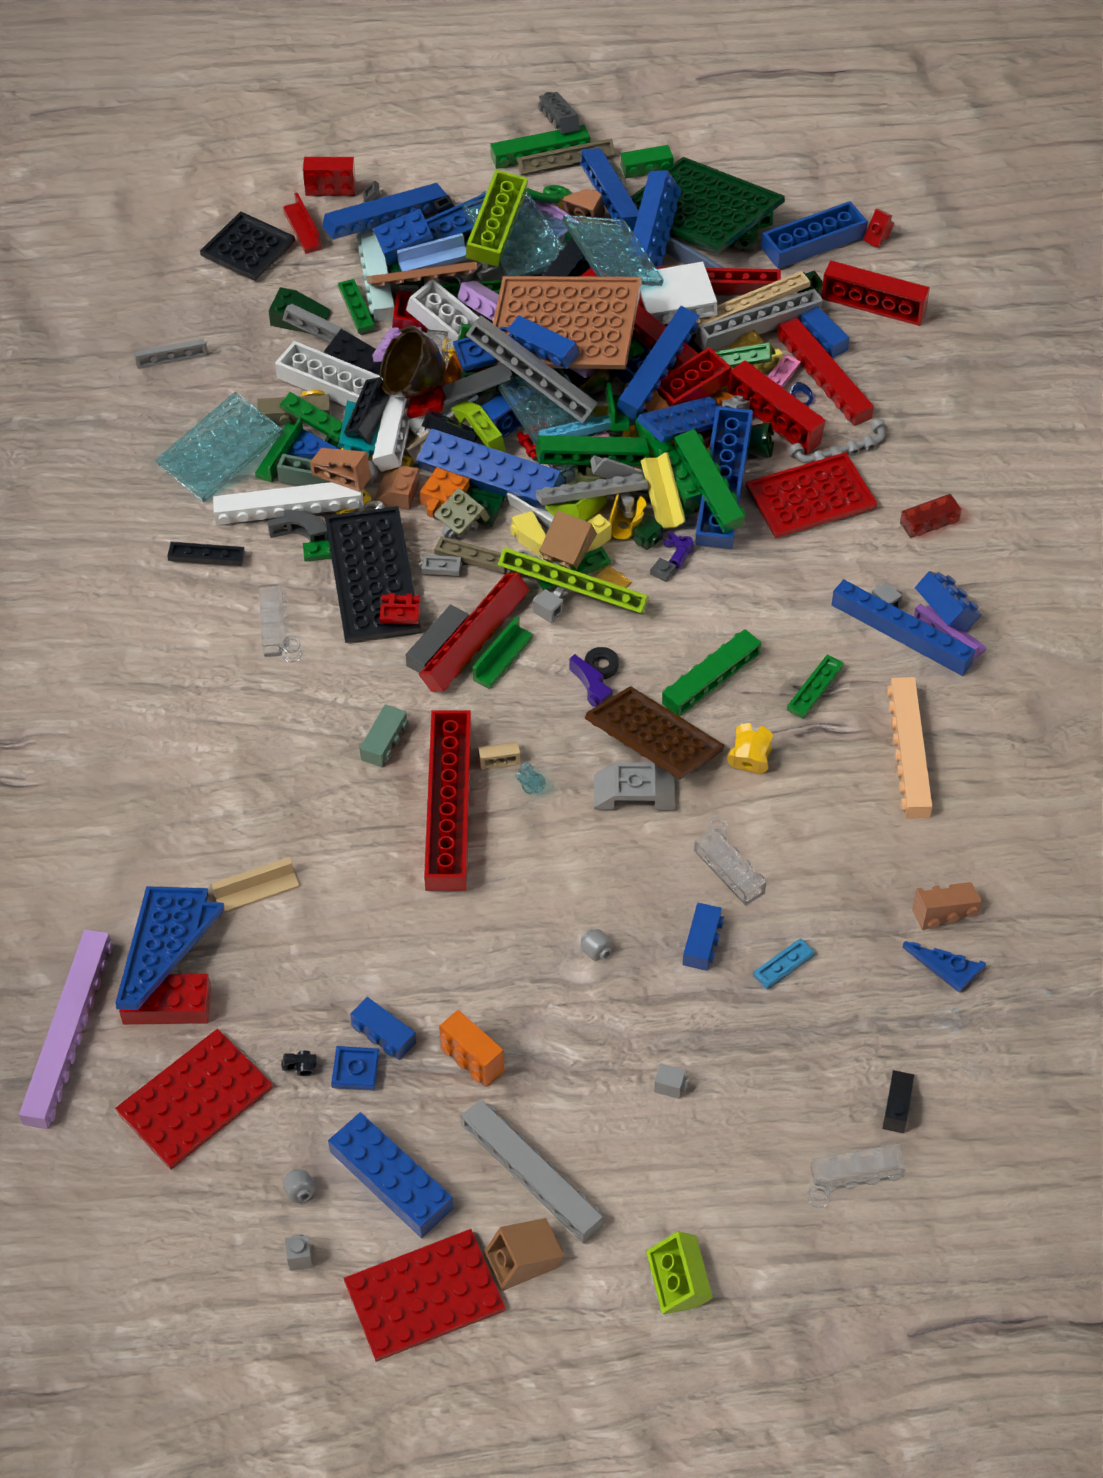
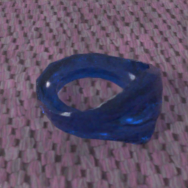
[790,382,813,406]

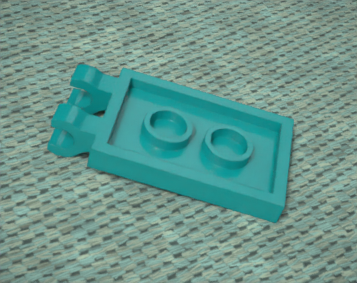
[338,400,380,456]

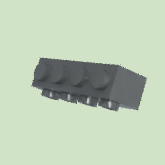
[538,92,580,134]

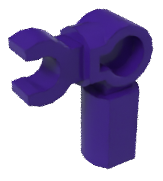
[664,532,694,569]

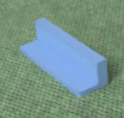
[397,233,469,271]

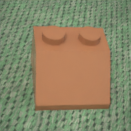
[563,189,606,222]
[374,465,419,510]

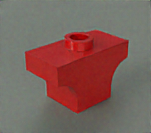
[863,209,895,247]

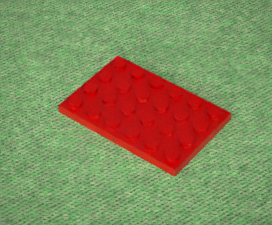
[745,452,877,539]
[115,1028,273,1170]
[343,1229,505,1362]

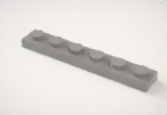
[536,473,648,505]

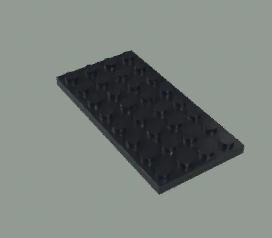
[325,506,421,643]

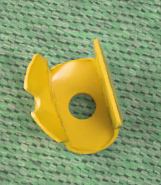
[609,493,647,540]
[727,723,774,774]

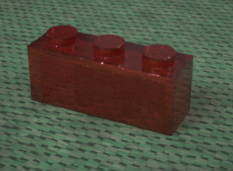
[900,494,961,538]

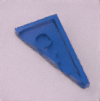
[288,429,338,459]
[902,941,986,992]

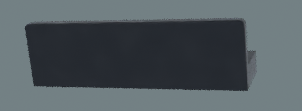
[344,377,390,444]

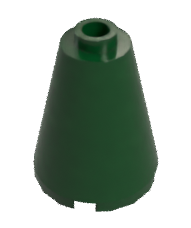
[748,422,774,459]

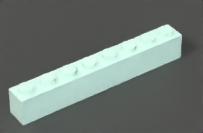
[356,229,394,322]

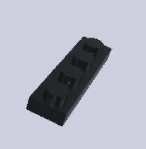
[167,542,245,566]

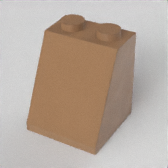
[539,510,597,569]
[484,1218,565,1290]

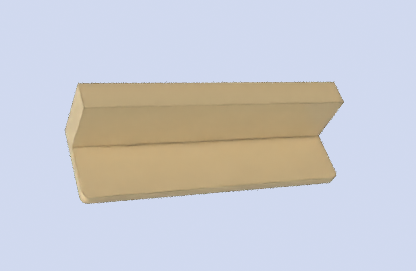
[211,857,299,913]

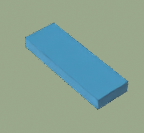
[753,938,815,989]

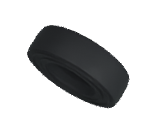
[584,647,619,679]

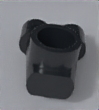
[281,1050,317,1076]

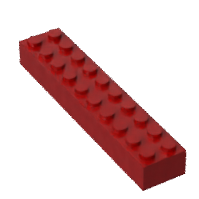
[424,710,472,891]

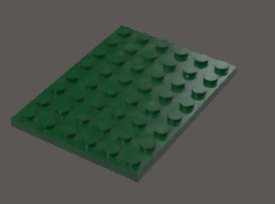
[631,157,785,253]

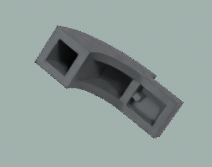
[267,510,328,542]

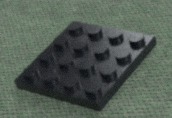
[200,211,295,281]

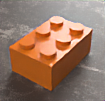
[439,1010,505,1087]

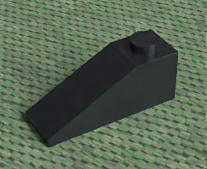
[882,1070,914,1134]

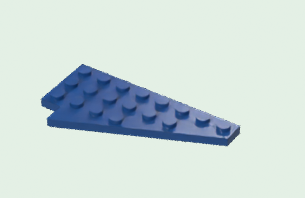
[115,886,225,1010]

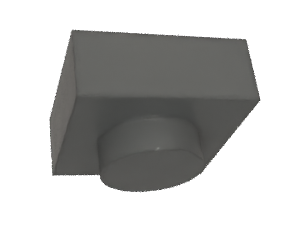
[363,180,380,202]
[650,558,676,582]

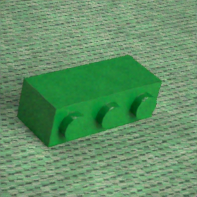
[620,145,674,178]

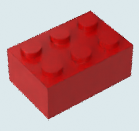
[303,157,356,196]

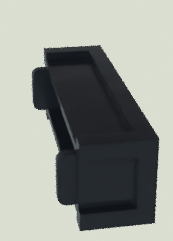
[421,409,478,443]

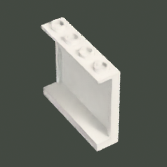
[635,261,717,325]

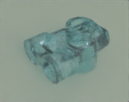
[515,761,547,794]

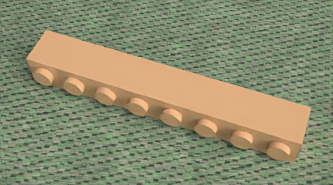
[887,677,932,818]

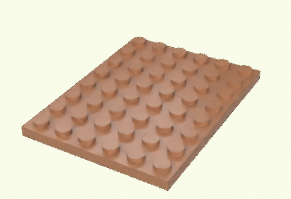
[486,276,642,369]

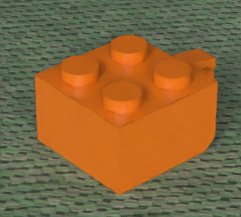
[420,467,470,518]

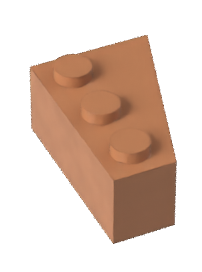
[310,448,371,492]
[912,882,982,930]

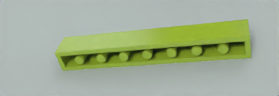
[498,547,649,614]

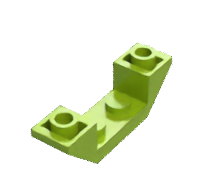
[451,400,507,453]

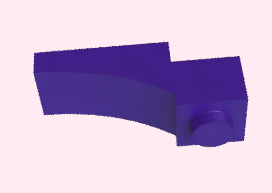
[569,654,612,707]

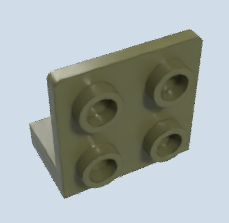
[434,488,490,536]

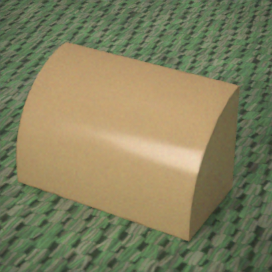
[478,742,520,770]

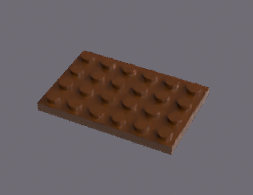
[585,686,725,780]

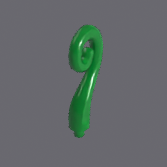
[524,185,572,203]

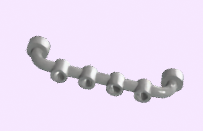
[788,419,887,463]

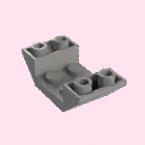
[594,763,675,810]

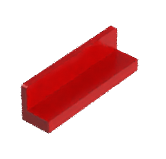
[283,192,321,254]

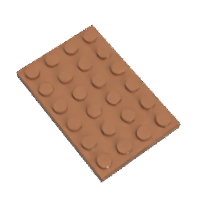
[366,262,477,286]

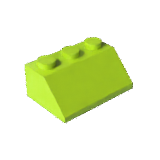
[545,483,607,521]
[646,1231,713,1314]

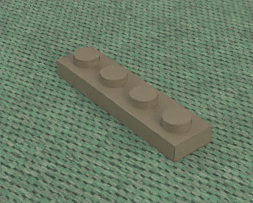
[434,536,507,574]

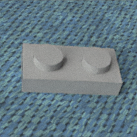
[422,555,461,576]

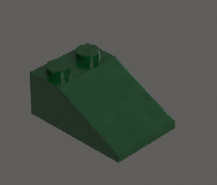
[268,287,331,334]

